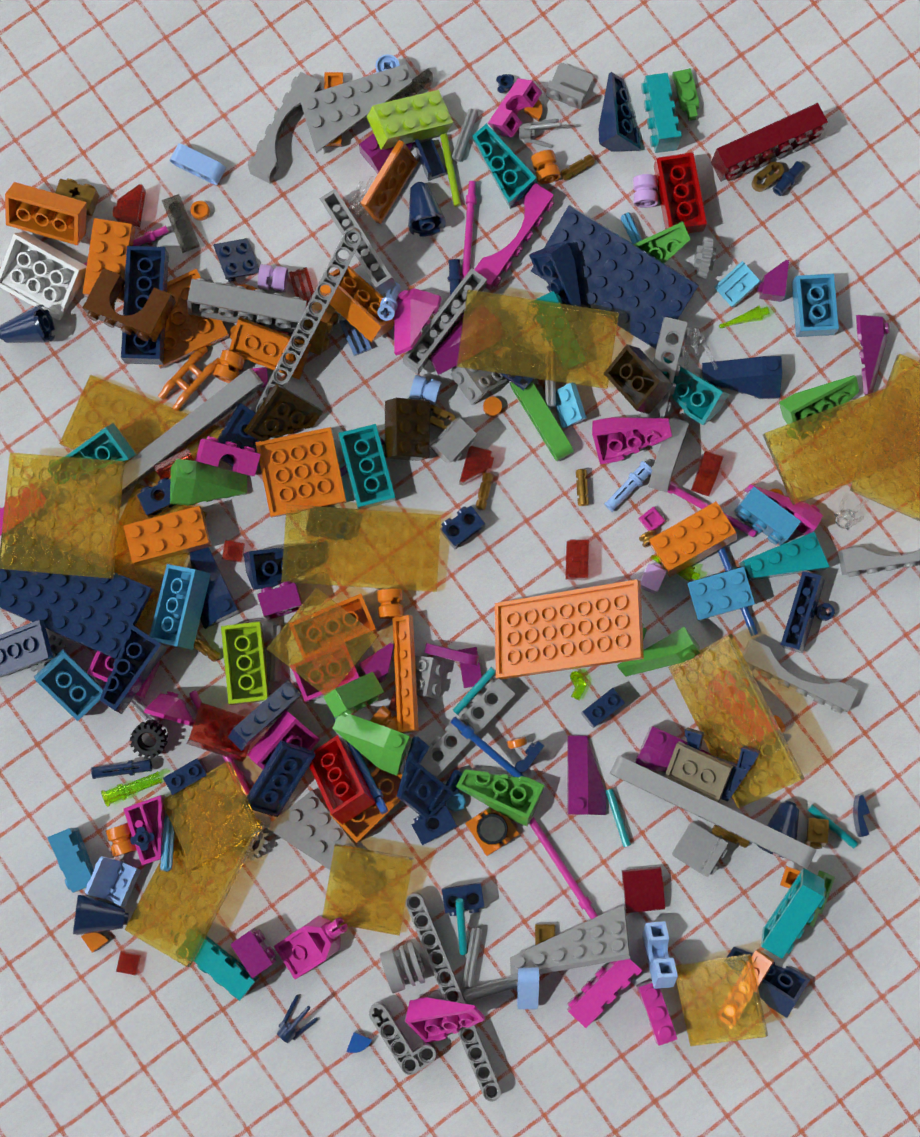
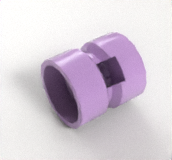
[633,174,658,208]
[258,264,288,292]

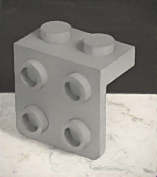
[546,63,593,109]
[450,351,507,405]
[394,655,445,700]
[672,823,728,877]

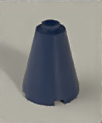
[408,182,446,237]
[0,304,55,343]
[757,801,799,858]
[73,895,129,935]

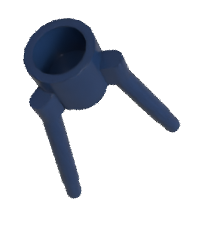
[277,995,318,1043]

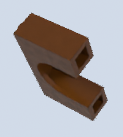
[82,268,176,342]

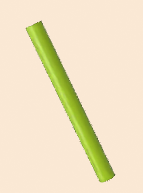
[440,133,461,207]

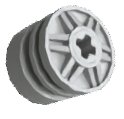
[380,942,425,994]

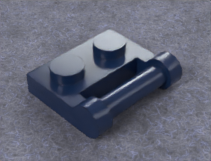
[515,741,544,773]

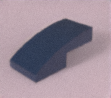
[853,794,870,837]

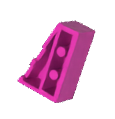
[123,795,165,865]

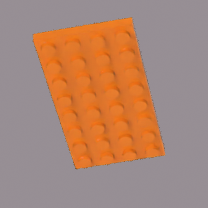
[495,579,644,680]

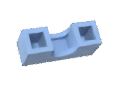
[642,921,678,989]

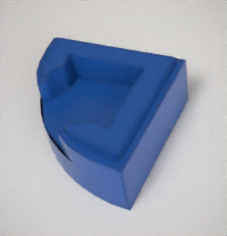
[346,1032,372,1053]

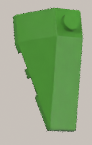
[170,459,247,506]

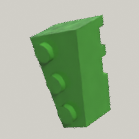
[323,672,384,718]

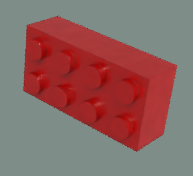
[654,152,707,234]
[309,735,375,825]

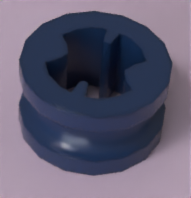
[815,603,835,621]

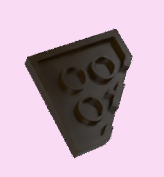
[244,383,323,442]

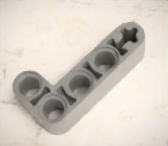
[648,417,690,493]
[369,1002,436,1075]

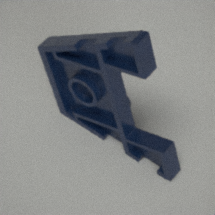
[685,727,761,802]
[396,736,462,819]

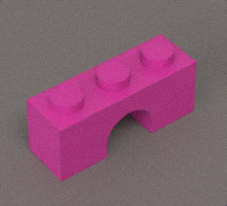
[488,78,542,137]
[195,436,260,477]
[636,979,677,1046]

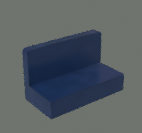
[415,139,446,181]

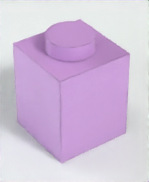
[640,563,667,594]

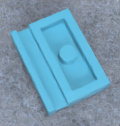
[714,261,761,308]
[556,382,586,428]

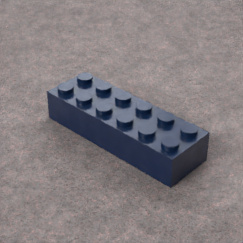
[121,246,169,365]

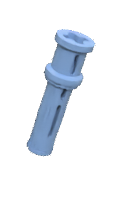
[378,282,401,321]
[604,461,652,512]

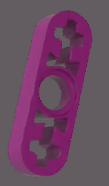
[424,643,479,666]

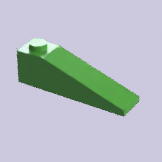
[634,222,690,263]
[779,375,860,441]
[617,626,700,677]
[332,714,412,776]
[456,769,545,827]

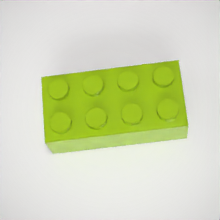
[367,90,453,150]
[221,622,270,705]

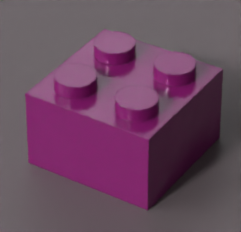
[257,581,304,620]
[230,927,277,978]

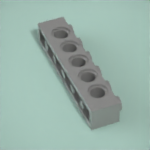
[319,189,396,295]
[403,268,487,374]
[639,317,690,418]
[420,678,515,778]

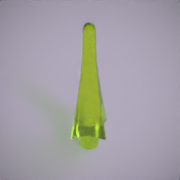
[719,305,770,328]
[650,555,701,582]

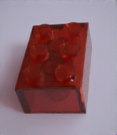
[186,702,250,762]

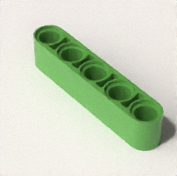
[509,382,574,462]

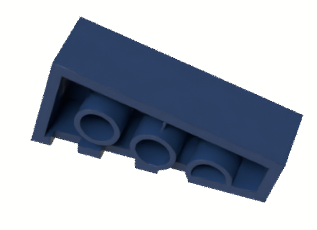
[99,624,168,714]

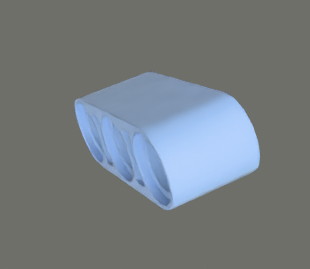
[169,143,226,185]
[517,967,539,1009]

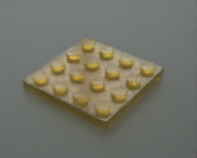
[266,587,378,695]
[164,761,261,870]
[322,843,413,936]
[675,954,768,1046]

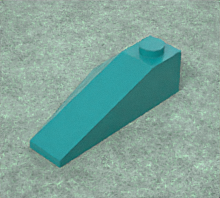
[662,356,729,425]

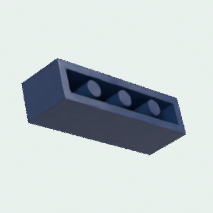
[781,571,825,654]
[228,680,301,751]

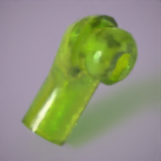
[570,671,586,701]

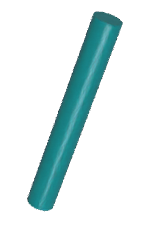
[453,667,496,715]
[606,788,631,847]
[808,804,858,849]
[456,898,467,955]

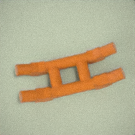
[158,347,220,412]

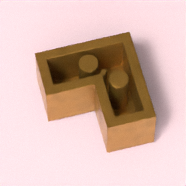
[301,302,339,355]

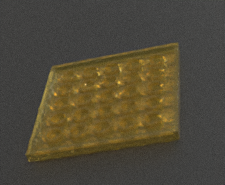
[0,452,125,579]

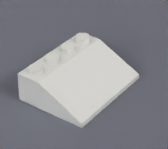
[0,231,87,320]

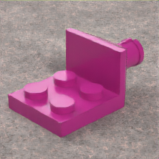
[274,916,348,979]

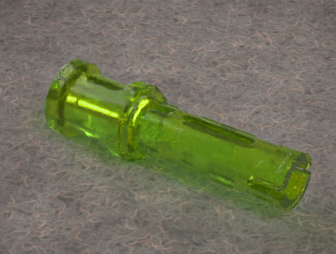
[101,771,162,807]

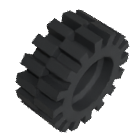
[130,720,168,759]

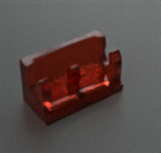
[565,539,589,580]

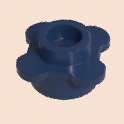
[496,74,514,93]
[130,827,155,851]

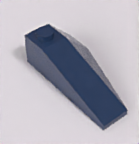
[598,72,641,152]
[529,243,583,322]
[702,356,782,399]
[243,542,326,590]
[190,547,240,629]
[725,947,810,1018]

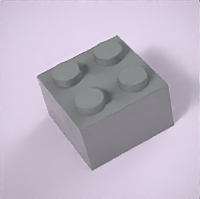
[430,418,477,462]

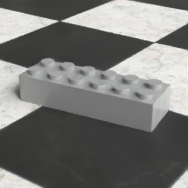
[187,278,307,334]

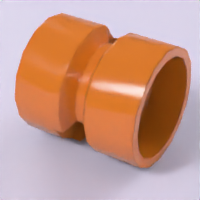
[531,150,561,185]
[213,350,246,383]
[377,589,404,619]
[370,706,398,731]
[106,823,137,857]

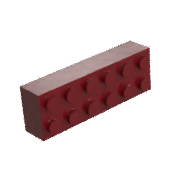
[711,103,828,182]

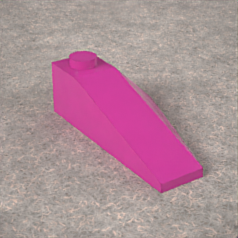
[394,288,442,356]
[592,417,672,464]
[744,484,823,535]
[144,691,196,727]
[405,997,485,1043]

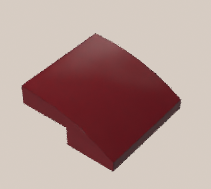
[621,866,665,913]

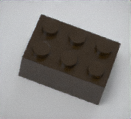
[604,344,673,414]
[385,397,430,461]

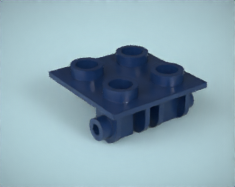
[213,238,259,282]

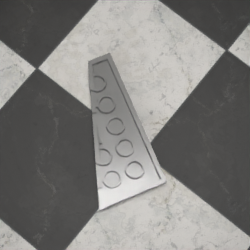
[299,64,413,153]
[266,790,385,896]
[510,904,631,979]

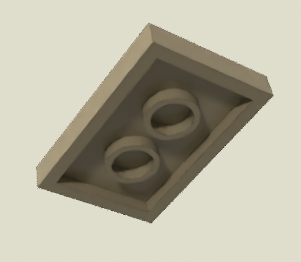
[664,741,733,802]

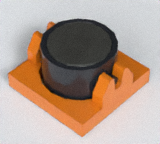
[465,807,519,856]

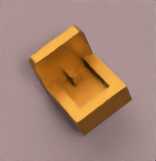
[804,818,829,849]

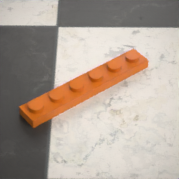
[392,615,419,734]

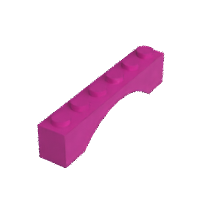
[474,183,554,291]

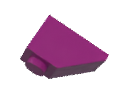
[757,260,789,302]
[359,642,394,683]

